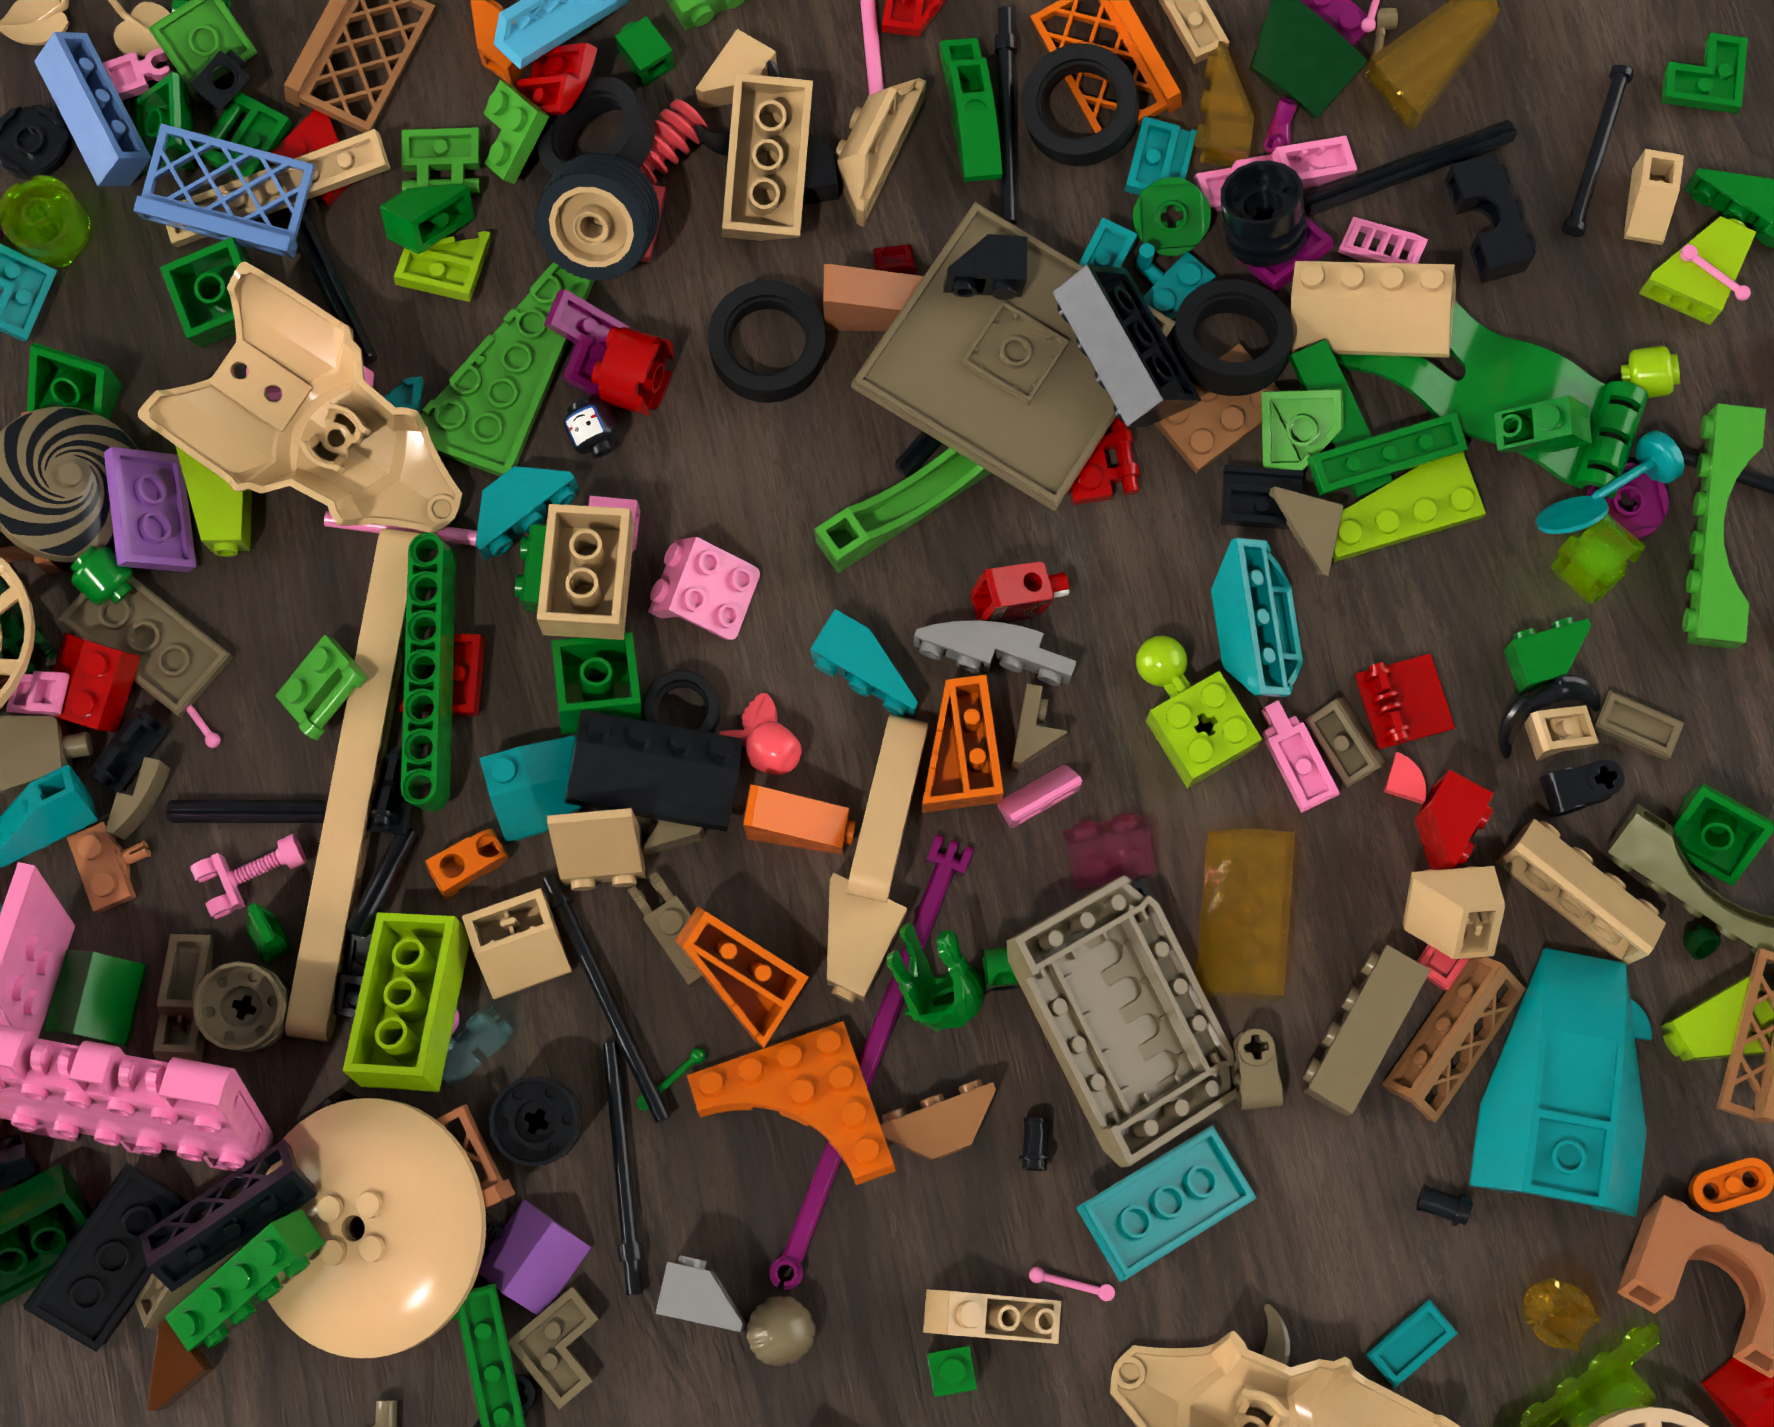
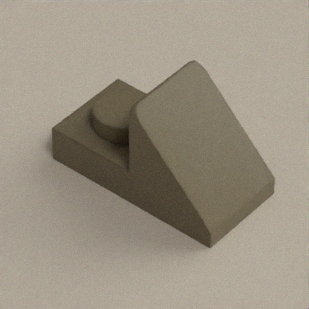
[1011,683,1068,771]
[635,816,705,855]

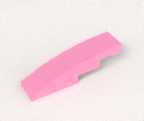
[1192,136,1357,213]

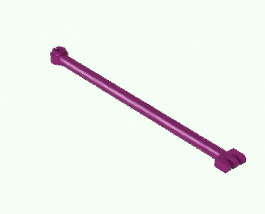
[769,834,974,1290]

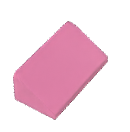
[997,765,1083,828]

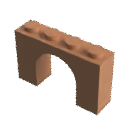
[1617,1195,1774,1378]

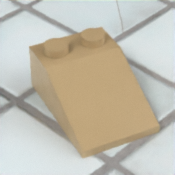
[547,808,646,891]

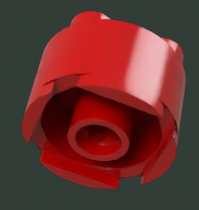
[591,326,674,416]

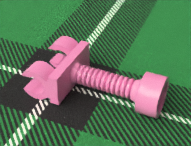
[190,833,307,919]

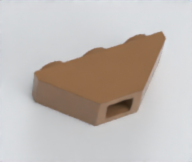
[880,1079,996,1162]

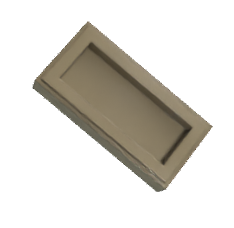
[1593,690,1684,761]

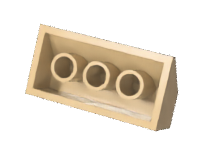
[722,73,813,241]
[1291,261,1456,358]
[1495,819,1666,965]

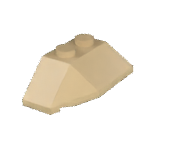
[834,78,926,227]

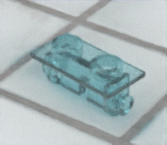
[442,1006,514,1086]

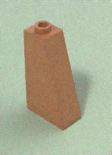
[823,264,924,331]

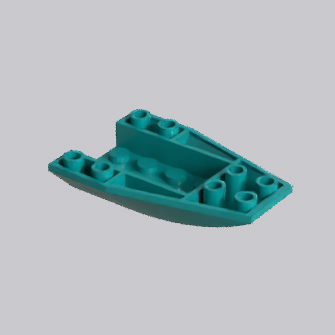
[1468,948,1647,1217]

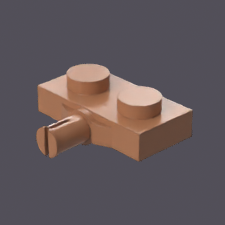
[67,821,151,914]

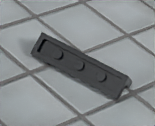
[140,1139,317,1292]

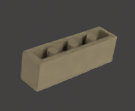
[1302,945,1431,1117]

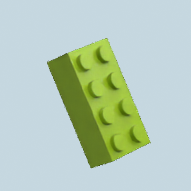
[343,912,470,1092]

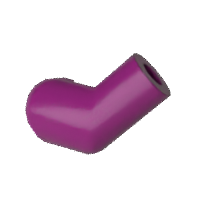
[1263,97,1298,155]

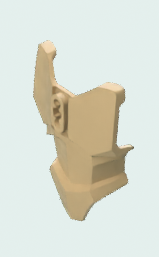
[138,262,463,534]
[1110,1331,1460,1427]

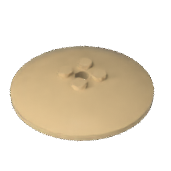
[250,1098,486,1358]

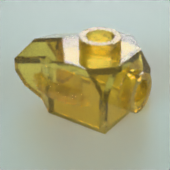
[1522,1277,1602,1353]

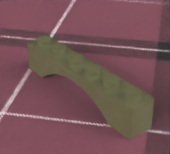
[1608,803,1774,964]

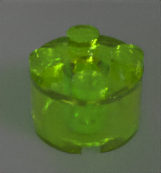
[0,175,91,267]
[1550,514,1646,605]

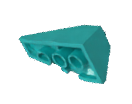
[479,735,583,844]

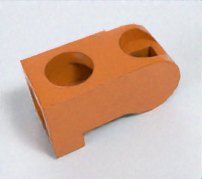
[425,828,509,901]

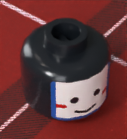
[563,396,622,458]

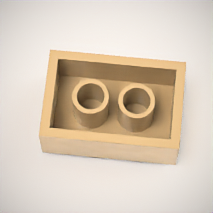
[537,504,635,640]

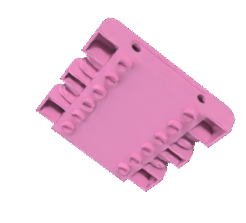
[0,862,274,1172]

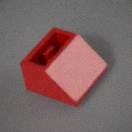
[1414,769,1494,870]

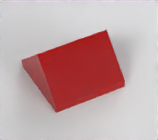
[1700,1357,1774,1427]

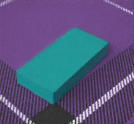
[1364,1300,1458,1388]

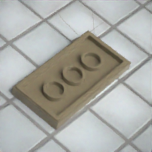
[58,576,234,718]

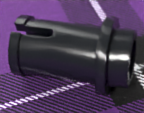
[1019,1117,1052,1171]
[1416,1184,1473,1227]

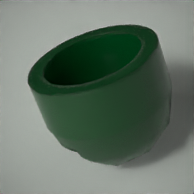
[1683,923,1721,960]

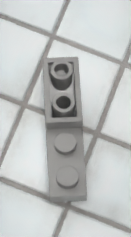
[913,620,1077,686]

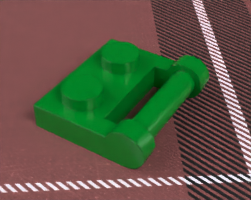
[195,91,292,179]

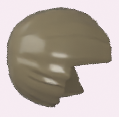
[746,1295,816,1366]

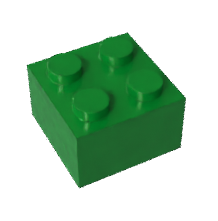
[160,237,252,348]
[551,632,642,734]

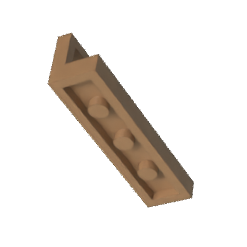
[1716,948,1774,1124]
[1382,957,1526,1123]

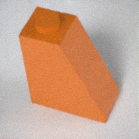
[743,784,856,855]

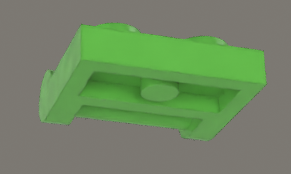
[275,634,368,741]

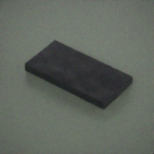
[23,1162,190,1352]

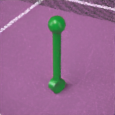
[636,1047,706,1111]

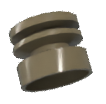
[192,962,291,1052]

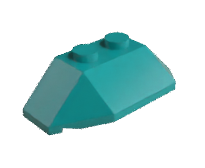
[1211,538,1303,697]

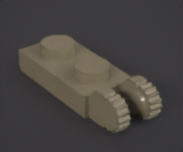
[627,871,703,987]

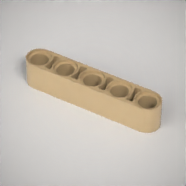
[846,714,929,903]

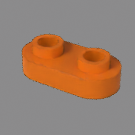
[1688,1158,1774,1213]

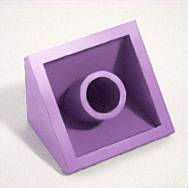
[478,1199,592,1316]

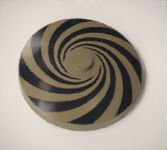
[0,407,138,562]

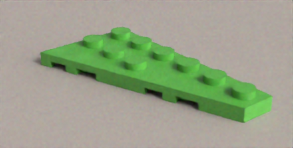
[421,262,594,477]

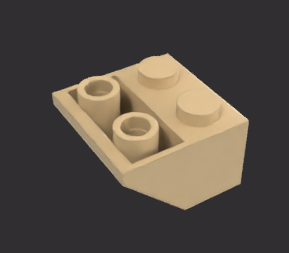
[1403,866,1506,959]
[462,888,572,1000]

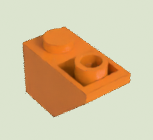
[470,0,532,85]

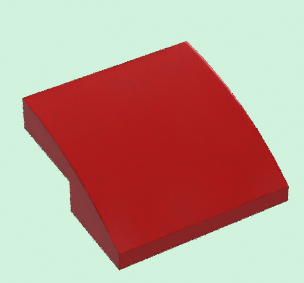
[516,43,598,115]

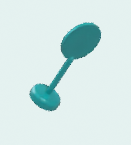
[1535,430,1684,534]

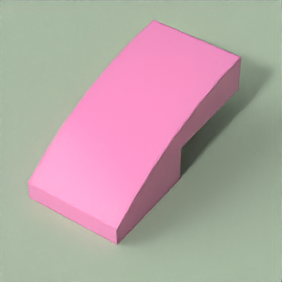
[6,671,70,716]

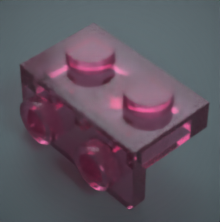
[1063,813,1156,889]

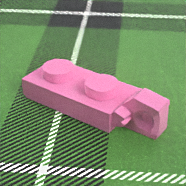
[1261,700,1340,813]

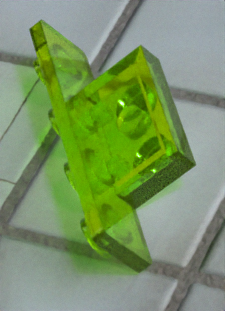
[1519,1322,1660,1427]

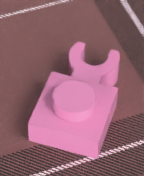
[103,48,172,101]

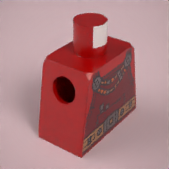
[970,561,1069,624]

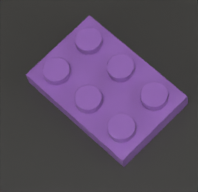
[104,447,196,572]

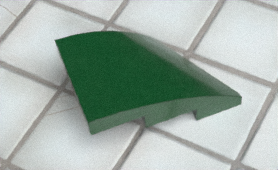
[1250,0,1368,119]

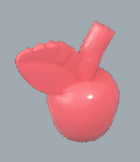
[719,693,802,775]

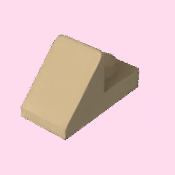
[1525,705,1599,761]

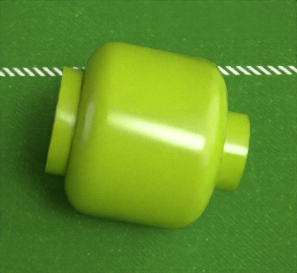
[1620,346,1680,399]

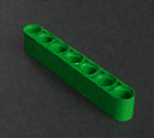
[401,532,456,813]

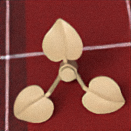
[0,0,170,58]

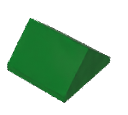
[132,72,196,173]
[27,343,123,420]
[1670,783,1774,887]
[45,950,147,1046]

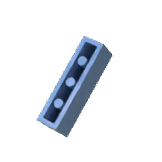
[34,32,151,187]

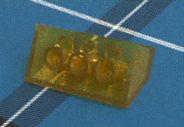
[1196,828,1295,1002]

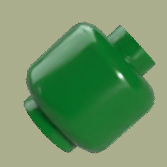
[70,546,133,606]

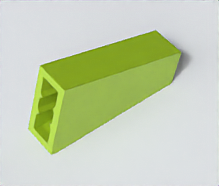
[175,445,252,557]

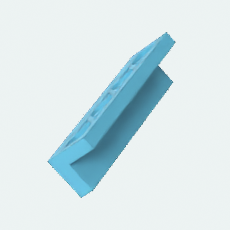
[494,0,629,69]

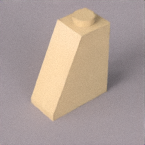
[827,873,907,1003]

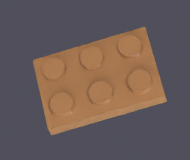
[1154,343,1280,474]

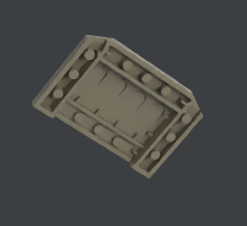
[1006,875,1237,1168]

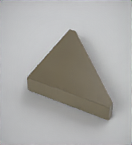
[1269,487,1343,577]

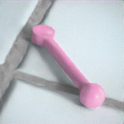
[1361,0,1380,33]
[1680,244,1751,301]
[186,705,221,748]
[1029,1266,1115,1301]

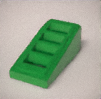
[246,903,292,963]

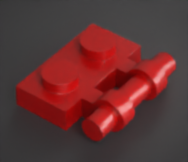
[1070,417,1141,505]

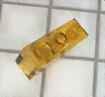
[1194,41,1255,167]

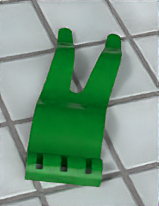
[1333,261,1649,499]

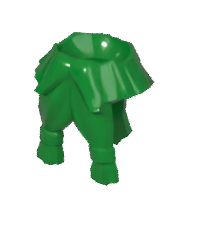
[886,922,984,1033]

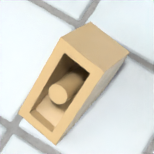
[696,29,777,109]

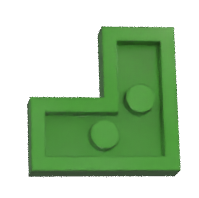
[483,80,550,184]

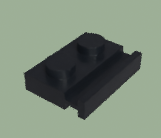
[1220,465,1304,529]

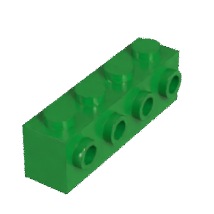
[165,1209,326,1352]

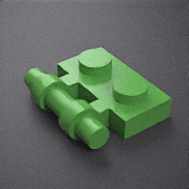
[401,127,481,194]

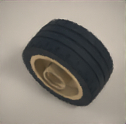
[535,152,660,281]

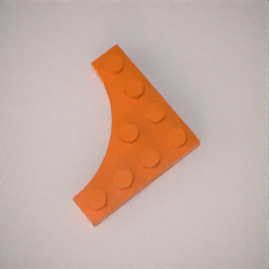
[687,1021,896,1185]

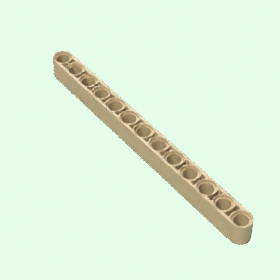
[285,528,421,1042]

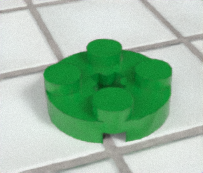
[1132,177,1211,256]

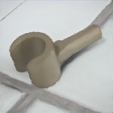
[1371,8,1398,62]

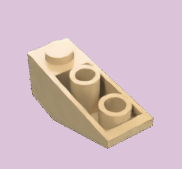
[923,1289,1061,1344]

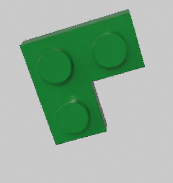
[1661,32,1748,114]

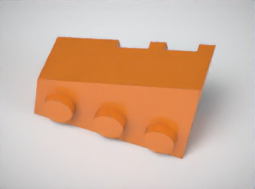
[921,675,1004,813]
[675,906,809,1048]

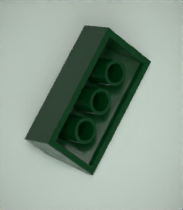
[0,1162,92,1305]

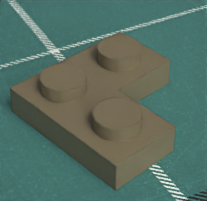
[508,1286,600,1410]

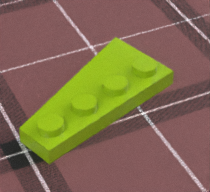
[1333,453,1486,562]

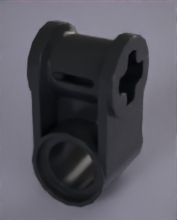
[1539,759,1625,817]

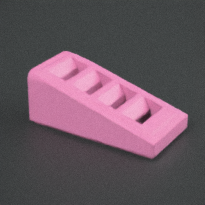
[1338,216,1428,264]

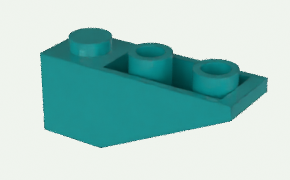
[810,609,918,718]
[0,764,98,868]

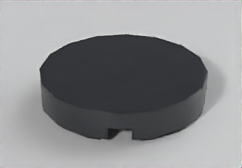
[0,105,71,180]

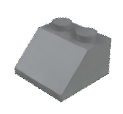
[656,1255,746,1332]

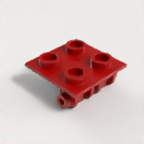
[1354,653,1455,750]

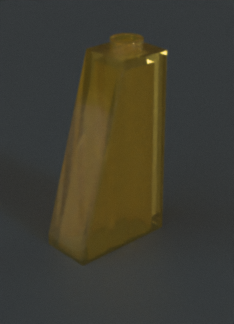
[1364,0,1501,131]

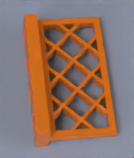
[1030,0,1182,134]

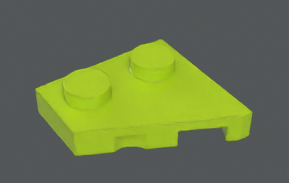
[394,231,492,302]

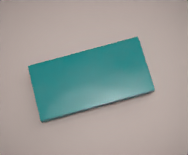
[1076,1125,1257,1282]

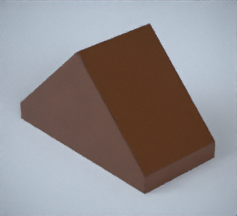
[147,1322,214,1411]

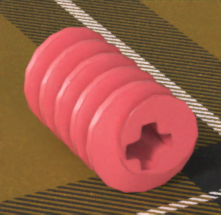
[639,99,709,185]

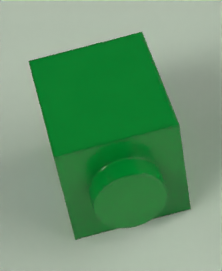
[615,16,675,88]
[927,1345,977,1397]

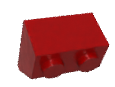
[53,633,141,733]

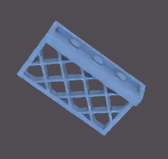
[133,123,316,259]

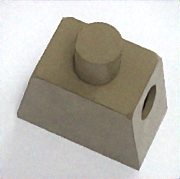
[0,716,93,799]

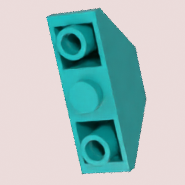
[475,466,579,561]

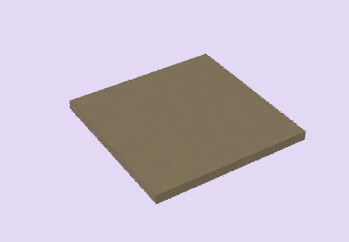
[851,202,1176,511]

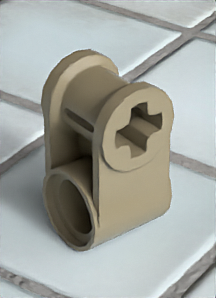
[1231,1028,1283,1111]

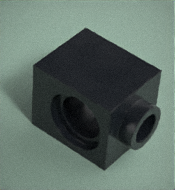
[186,49,251,112]

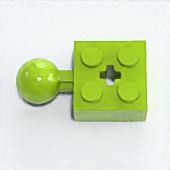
[1136,635,1262,789]

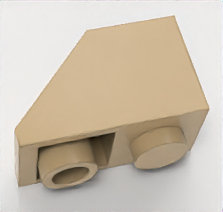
[1623,149,1684,245]

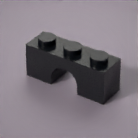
[1444,153,1535,283]

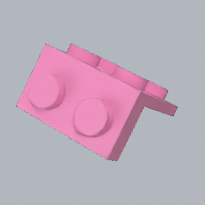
[648,537,760,640]

